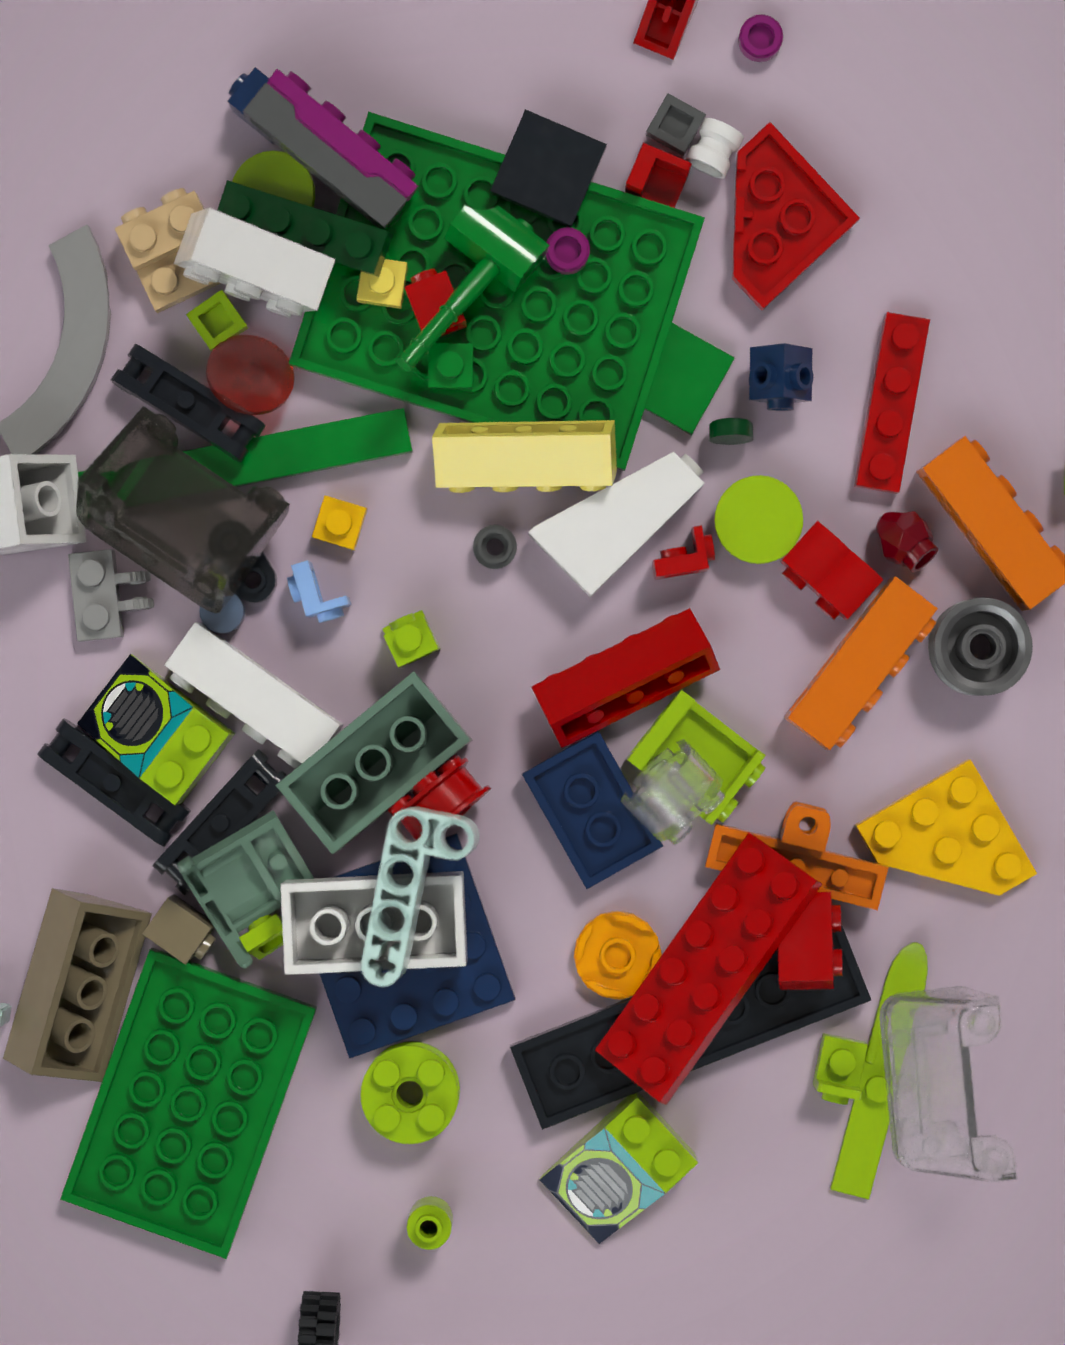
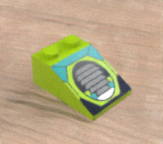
[77,654,236,805]
[539,1092,698,1244]

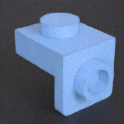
[287,560,351,623]

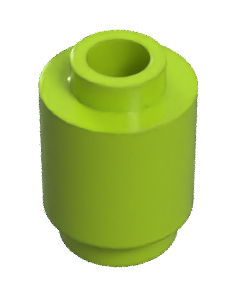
[407,1196,453,1250]

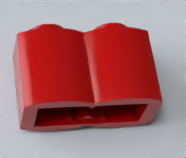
[780,520,884,620]

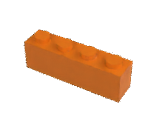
[916,436,1065,611]
[783,576,938,750]

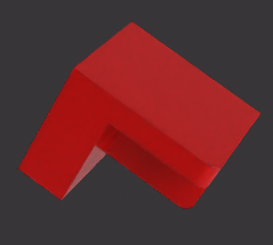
[625,143,692,208]

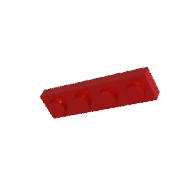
[854,312,930,494]

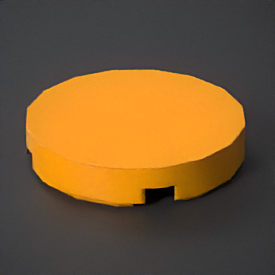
[574,910,662,1000]

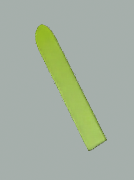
[830,942,928,1200]

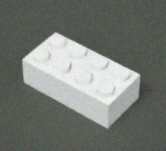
[280,871,468,975]

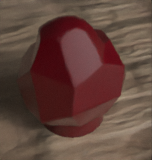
[876,511,939,573]

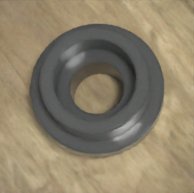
[473,525,517,569]

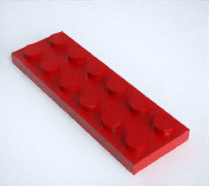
[595,832,822,1105]

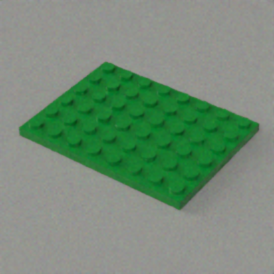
[289,112,705,471]

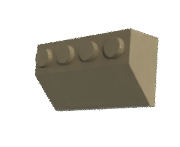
[3,888,152,1082]

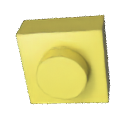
[357,259,408,309]

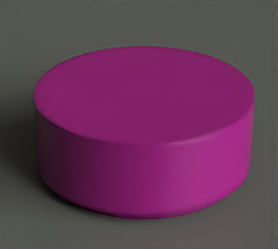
[738,14,783,62]
[546,227,590,275]

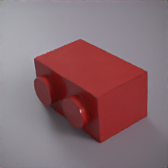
[778,892,843,990]

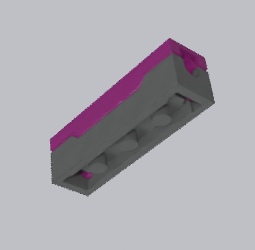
[243,69,418,230]

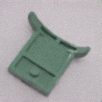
[177,810,315,969]

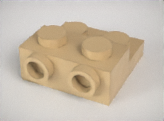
[115,188,221,313]

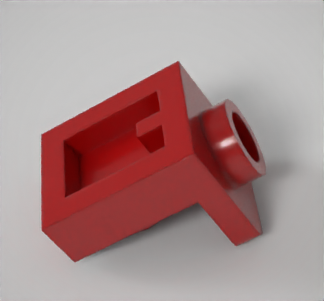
[652,525,715,580]

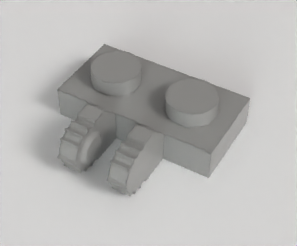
[68,549,154,642]

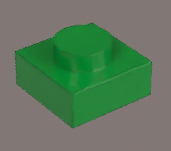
[428,343,474,390]

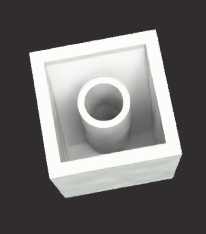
[0,454,86,555]

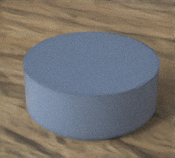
[199,589,245,634]

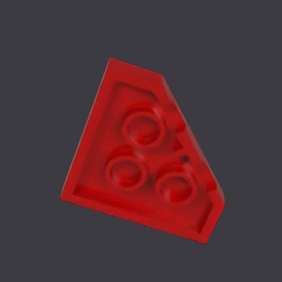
[732,122,860,311]

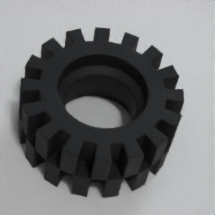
[297,1291,341,1345]

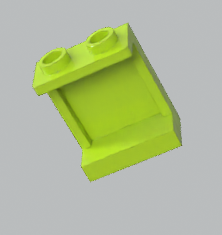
[626,690,766,825]

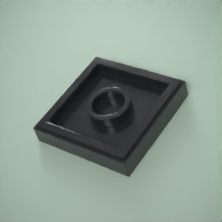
[490,109,607,228]

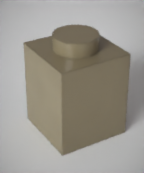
[142,894,216,965]

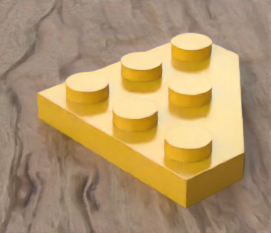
[855,759,1037,896]

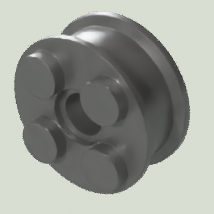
[928,598,1033,696]

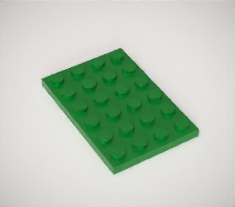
[60,948,317,1259]

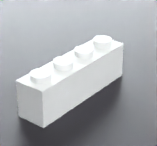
[164,622,344,769]

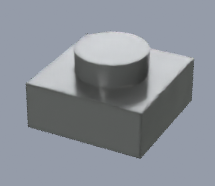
[646,93,706,157]

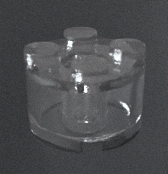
[621,740,725,845]

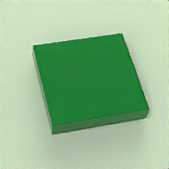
[645,323,735,436]

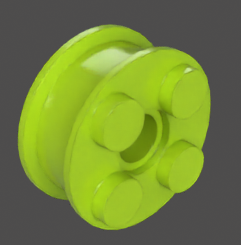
[361,1041,460,1144]

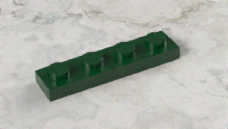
[217,180,393,277]

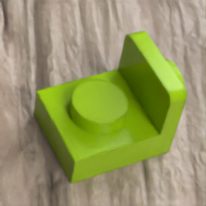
[812,1033,868,1105]

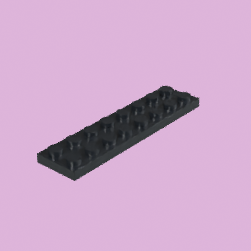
[510,924,871,1130]

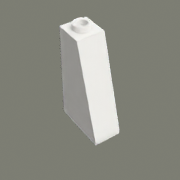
[528,452,705,597]

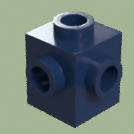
[748,343,814,411]

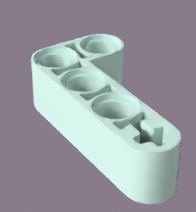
[362,807,479,986]

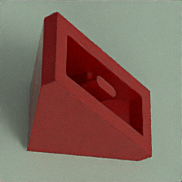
[633,0,698,60]

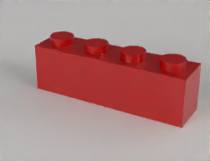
[531,608,720,748]

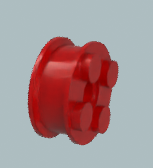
[388,754,491,841]

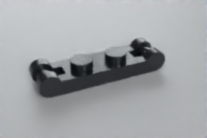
[110,344,266,463]
[37,718,191,847]
[152,749,287,895]

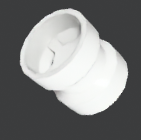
[686,118,744,179]

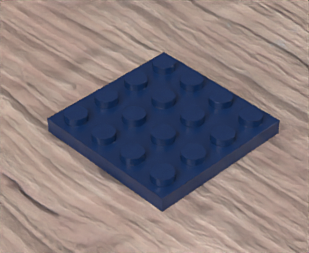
[319,833,516,1059]

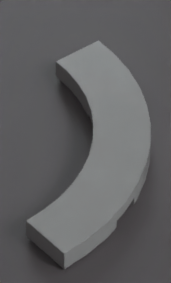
[0,225,111,454]

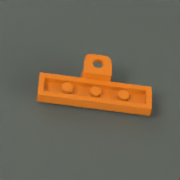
[705,801,889,911]

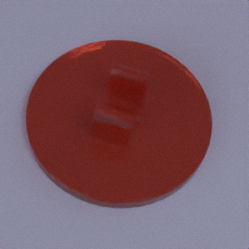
[206,335,294,415]

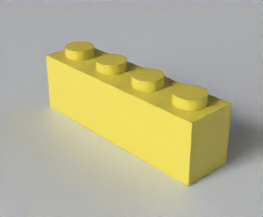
[432,420,617,493]

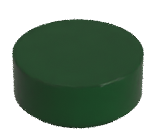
[709,418,753,445]

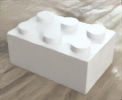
[174,208,335,317]

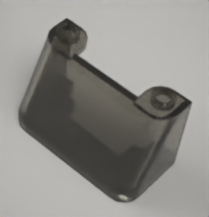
[76,406,290,613]

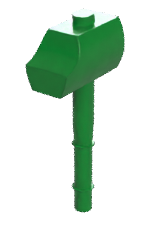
[397,206,550,372]

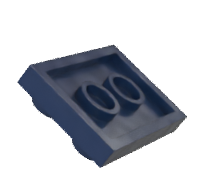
[522,730,663,889]

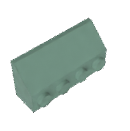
[276,671,472,855]

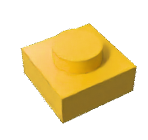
[312,495,368,551]

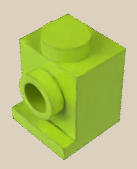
[382,610,441,668]

